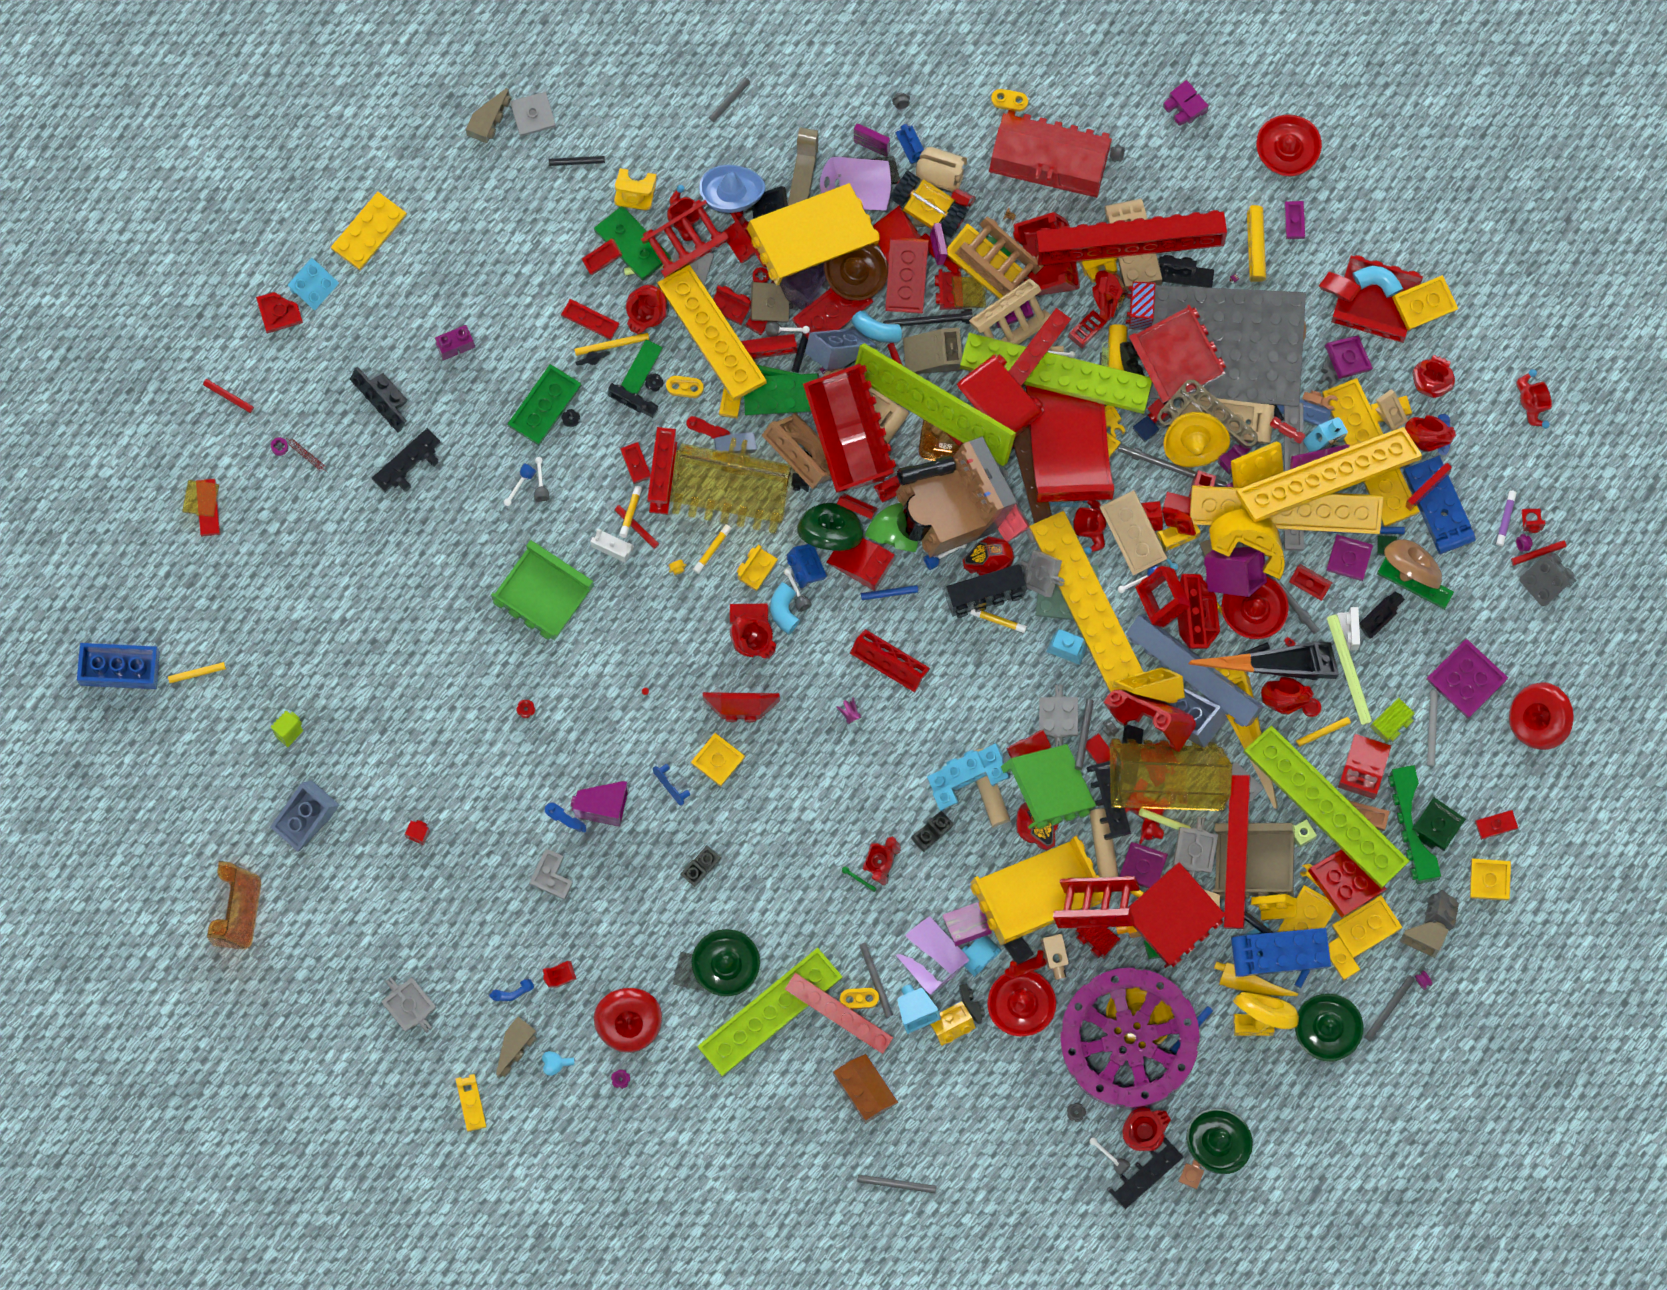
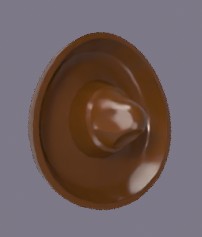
[824,244,888,301]

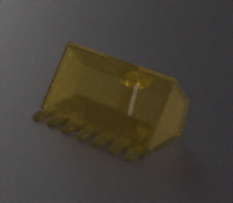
[670,437,792,534]
[1110,738,1232,811]

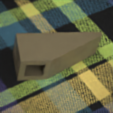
[466,88,511,143]
[496,1016,537,1079]

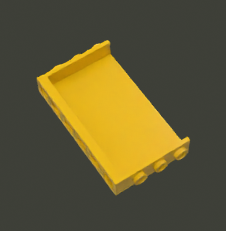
[747,183,880,286]
[970,836,1104,945]

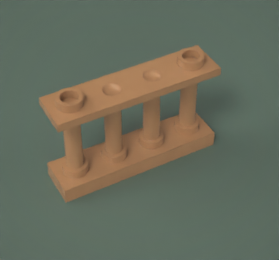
[955,216,1043,296]

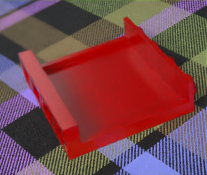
[1331,255,1423,343]
[1129,304,1226,405]
[1127,862,1226,968]

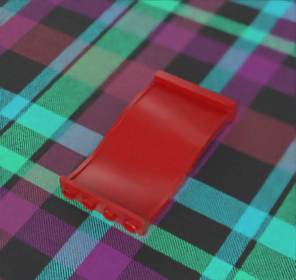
[1024,385,1114,502]

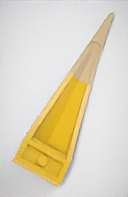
[1215,668,1278,809]

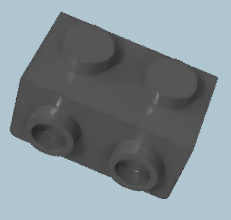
[1424,890,1459,931]

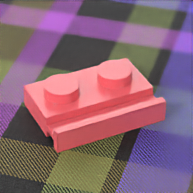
[998,505,1029,543]

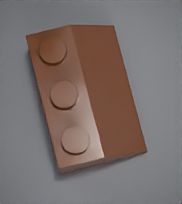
[833,1054,898,1124]

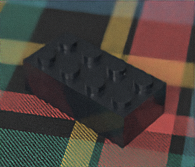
[945,564,1026,618]

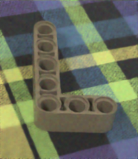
[788,127,818,206]
[1157,380,1258,448]

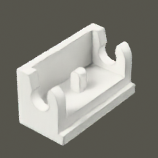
[590,529,634,563]

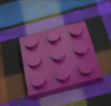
[1426,638,1508,719]

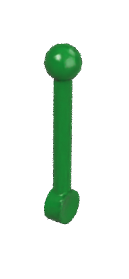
[842,866,876,892]

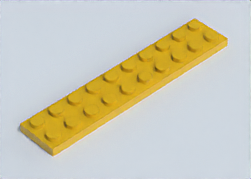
[1236,427,1422,523]
[1190,485,1383,534]
[1029,511,1143,693]

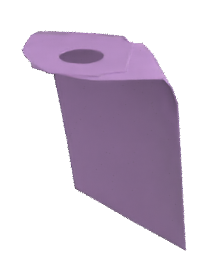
[820,157,891,210]
[896,916,969,995]

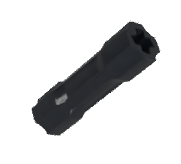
[897,456,956,486]

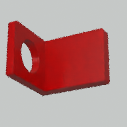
[1521,508,1546,533]

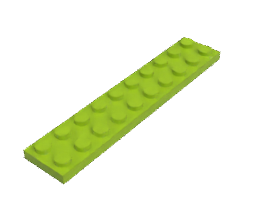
[960,333,1152,414]
[855,343,1016,466]
[1243,725,1410,889]

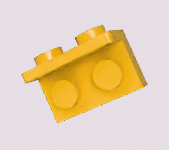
[737,544,778,591]
[1251,894,1297,921]
[930,1001,975,1046]

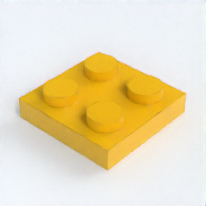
[691,733,745,787]
[1470,859,1511,901]

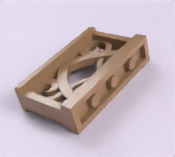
[762,413,832,489]

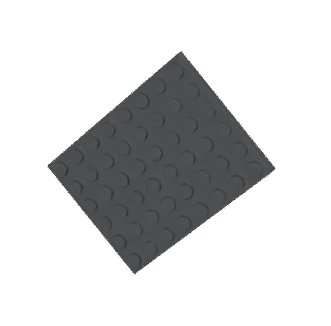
[1148,285,1306,406]

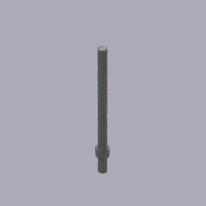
[1118,444,1227,487]
[1266,573,1320,634]

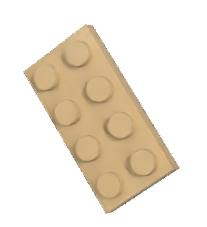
[1100,490,1168,575]

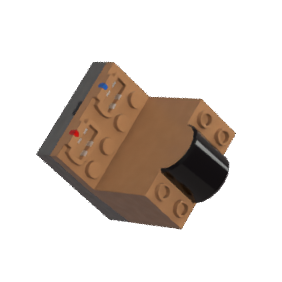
[896,437,1017,558]

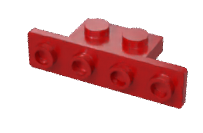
[722,211,767,268]

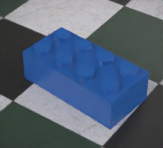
[77,643,160,689]

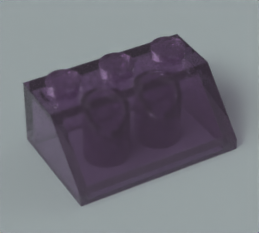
[779,262,826,310]

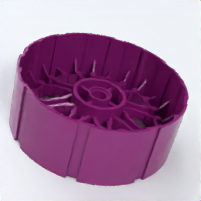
[1060,968,1200,1110]

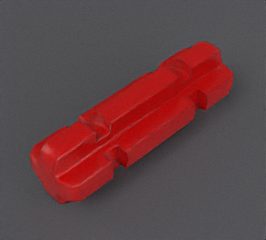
[1270,417,1306,444]

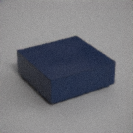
[1133,415,1159,442]

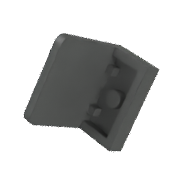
[1519,552,1577,606]

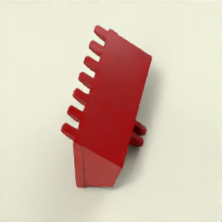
[989,110,1112,198]
[803,363,896,492]

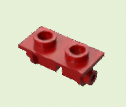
[874,475,901,503]

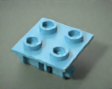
[287,258,339,311]

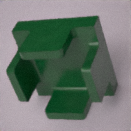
[1412,797,1466,851]

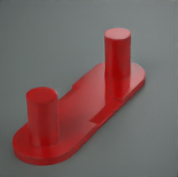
[686,416,730,439]
[1005,950,1046,979]

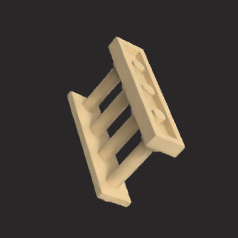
[969,279,1051,345]

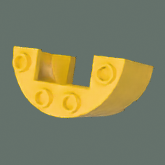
[1209,510,1285,579]

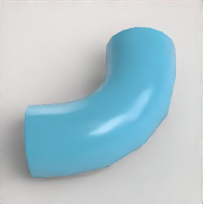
[1353,266,1403,298]
[852,311,902,343]
[770,582,800,635]

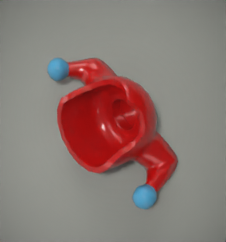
[667,185,700,241]
[1516,369,1552,429]
[1073,500,1107,555]

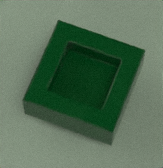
[1377,535,1397,556]

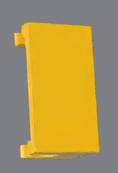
[1156,525,1201,552]
[1233,1014,1275,1036]

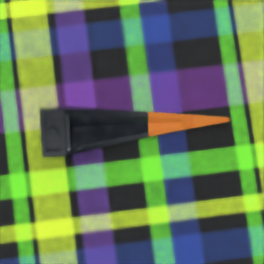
[1188,642,1339,680]

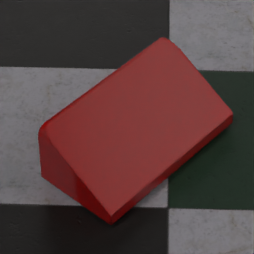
[1289,564,1333,601]

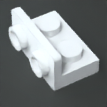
[1337,607,1360,650]

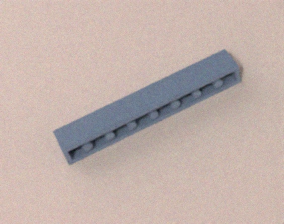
[1126,614,1264,727]

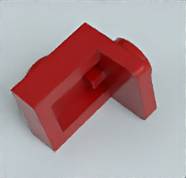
[1141,501,1163,531]
[543,961,577,988]

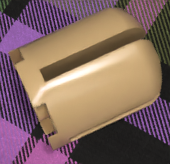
[916,147,967,193]

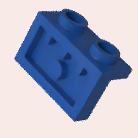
[786,544,827,588]

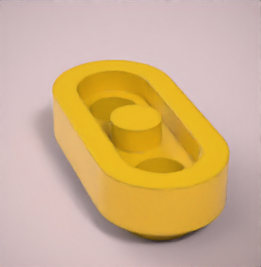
[991,89,1028,112]
[666,376,704,398]
[840,988,879,1010]

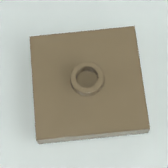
[751,282,789,323]

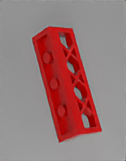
[741,334,797,359]
[850,629,930,693]

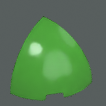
[865,503,918,552]

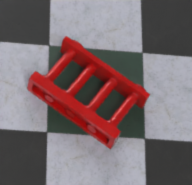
[641,200,729,278]
[647,427,678,515]
[1053,876,1140,929]

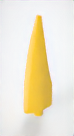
[1214,961,1298,996]

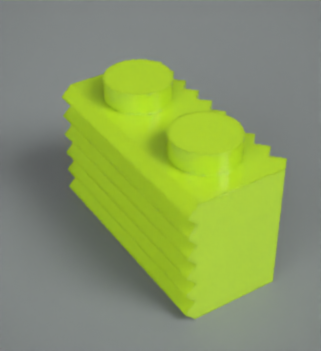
[1370,697,1415,743]
[271,711,303,748]

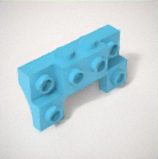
[927,743,1010,811]

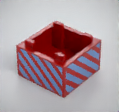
[1126,281,1155,330]

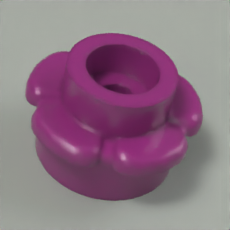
[1516,534,1533,552]
[611,1069,630,1089]

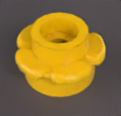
[668,559,687,575]

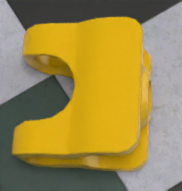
[614,168,656,210]

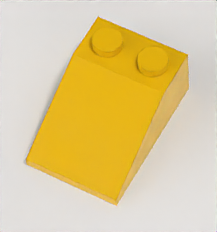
[1113,667,1185,703]

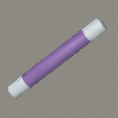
[1496,491,1517,546]

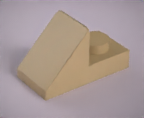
[1376,390,1408,431]

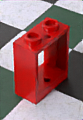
[1135,566,1191,628]

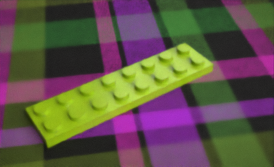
[697,948,843,1077]

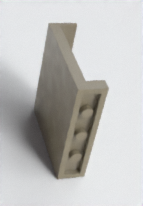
[1213,823,1295,899]

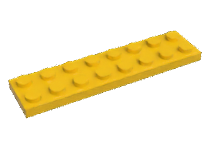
[657,265,767,401]
[1322,378,1420,527]

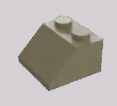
[1399,922,1449,958]

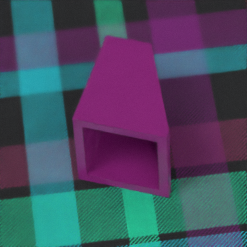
[1204,547,1267,597]
[570,781,629,827]

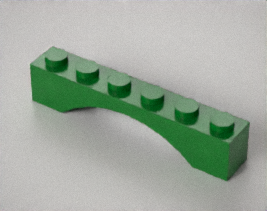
[1388,765,1441,885]

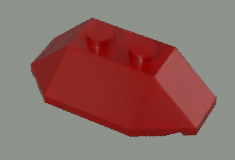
[1177,574,1220,649]
[702,692,780,723]

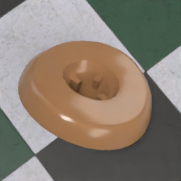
[1384,539,1442,589]

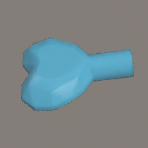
[542,1051,574,1076]

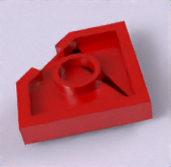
[256,292,303,334]

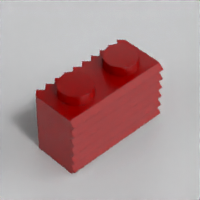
[1075,927,1120,959]

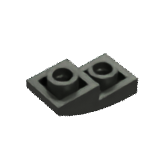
[1120,342,1145,376]
[911,811,954,852]
[680,845,722,887]
[959,984,985,1024]

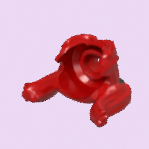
[862,836,901,886]

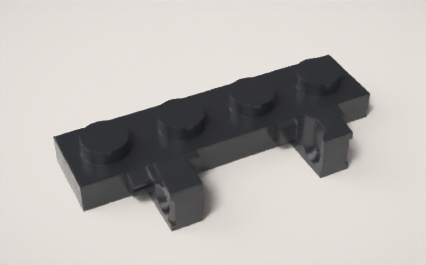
[372,428,441,493]

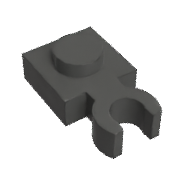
[1319,355,1339,389]

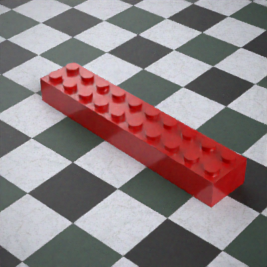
[1035,210,1227,266]

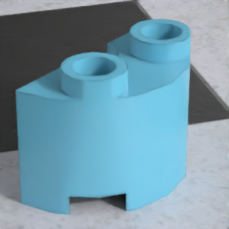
[962,935,1002,977]

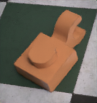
[1302,390,1338,411]
[1178,1160,1204,1190]

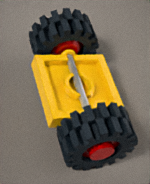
[889,170,969,238]

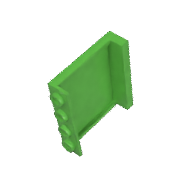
[491,540,594,641]
[1000,744,1096,829]

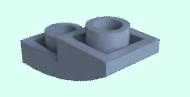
[714,433,757,457]

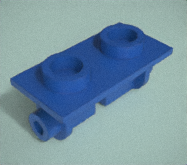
[895,124,924,164]

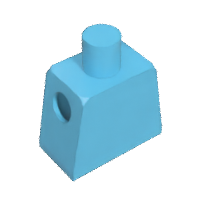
[1046,629,1087,665]
[897,984,941,1034]

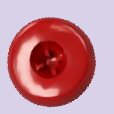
[1256,115,1322,177]
[1221,576,1289,639]
[1509,682,1574,750]
[987,971,1056,1037]
[594,988,662,1053]

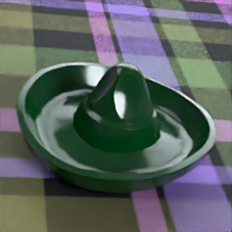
[797,503,863,551]
[691,929,760,997]
[1295,993,1364,1062]
[1186,1109,1253,1174]

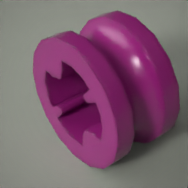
[271,437,288,456]
[1415,970,1433,990]

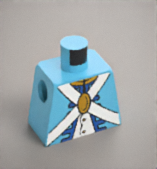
[1303,417,1348,452]

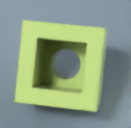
[1294,819,1317,848]

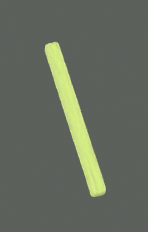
[1327,615,1372,725]

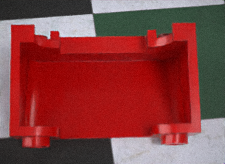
[1013,212,1080,296]
[957,354,1045,438]
[1103,690,1196,752]

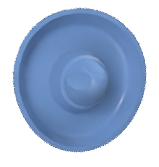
[699,165,765,213]

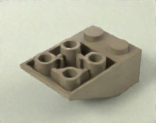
[903,328,962,374]

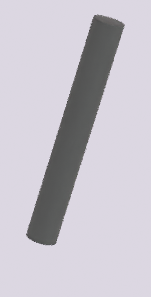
[709,77,750,122]

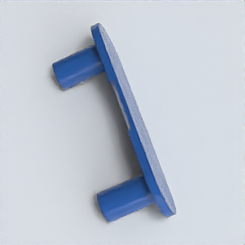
[653,764,690,806]
[545,802,586,833]

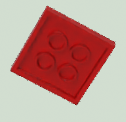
[1308,849,1387,918]

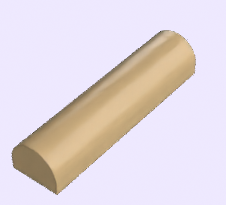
[975,748,1010,827]
[1089,808,1119,878]

